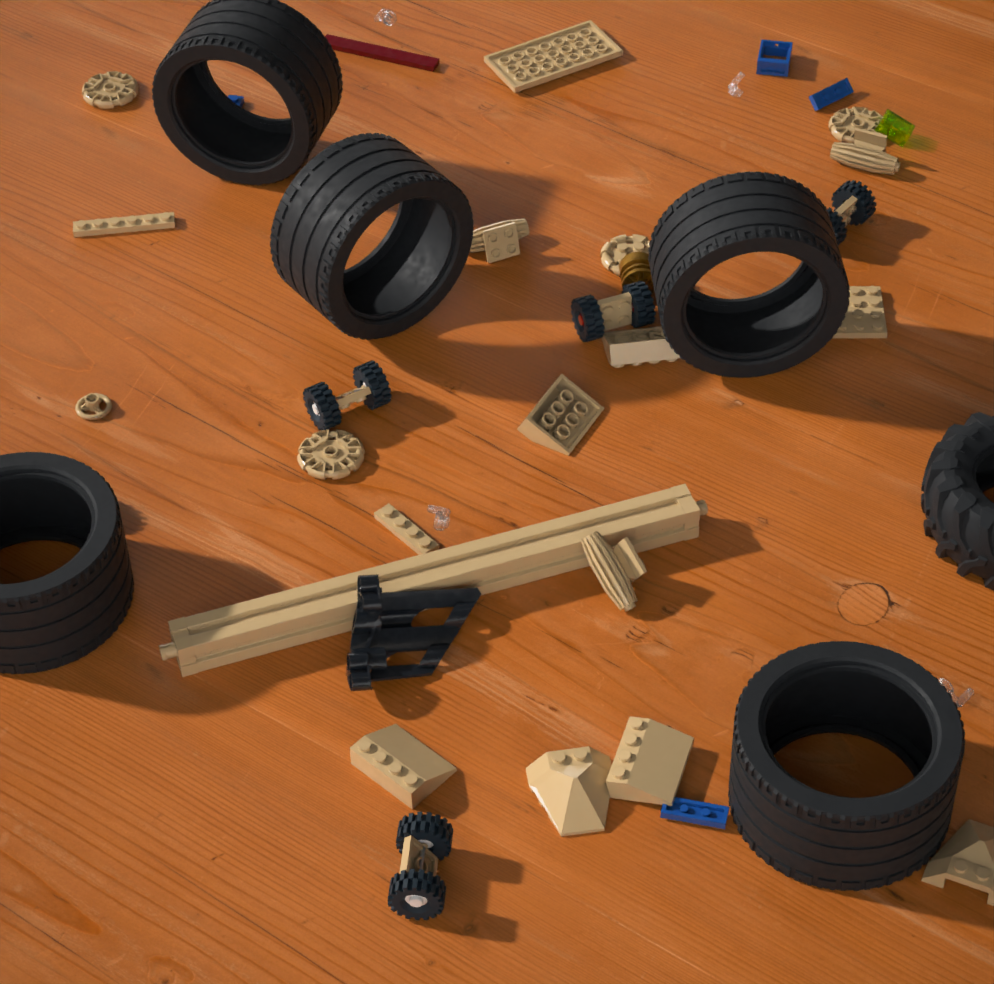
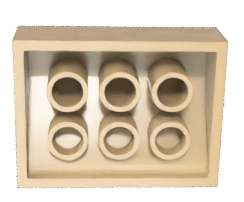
[602,326,680,368]
[517,373,604,455]
[606,716,694,806]
[350,724,457,810]

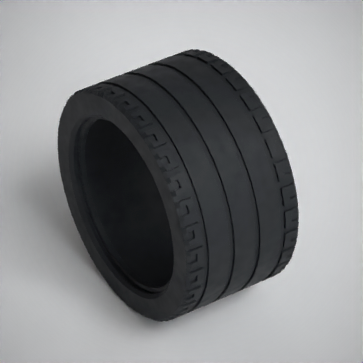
[152,0,343,185]
[270,133,474,340]
[648,172,850,378]
[0,452,134,674]
[728,641,965,891]

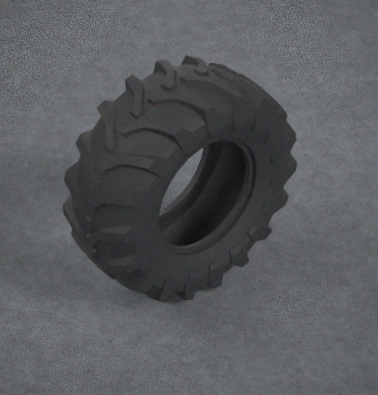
[921,412,994,590]

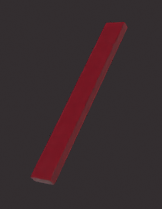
[325,34,440,72]

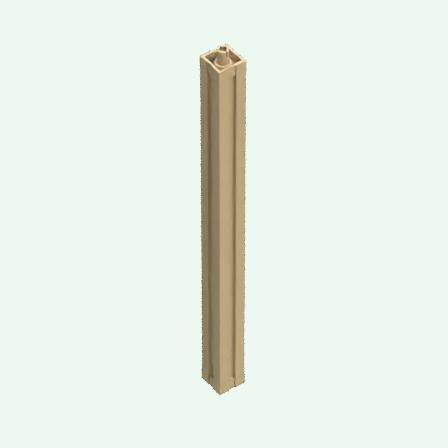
[159,484,708,677]

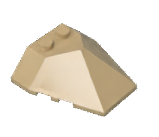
[526,746,612,837]
[921,819,994,906]

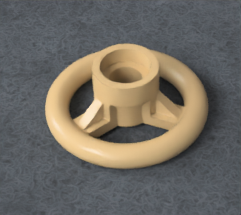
[75,393,112,420]

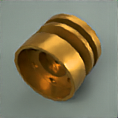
[619,251,655,295]

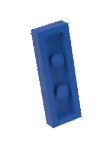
[809,78,854,111]
[660,797,729,829]

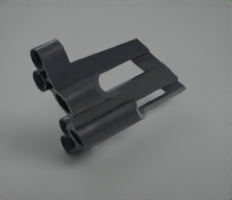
[346,574,481,691]

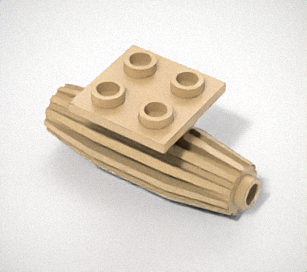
[830,127,901,175]
[469,218,529,263]
[581,531,647,612]

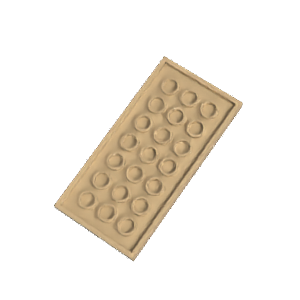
[484,20,623,93]

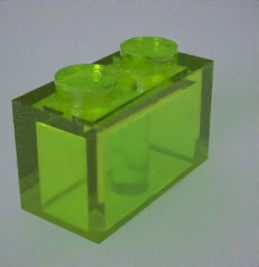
[874,109,915,147]

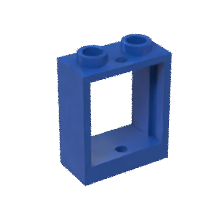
[756,40,793,77]

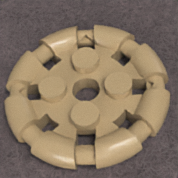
[82,71,139,109]
[829,107,887,143]
[600,234,650,276]
[297,429,365,480]

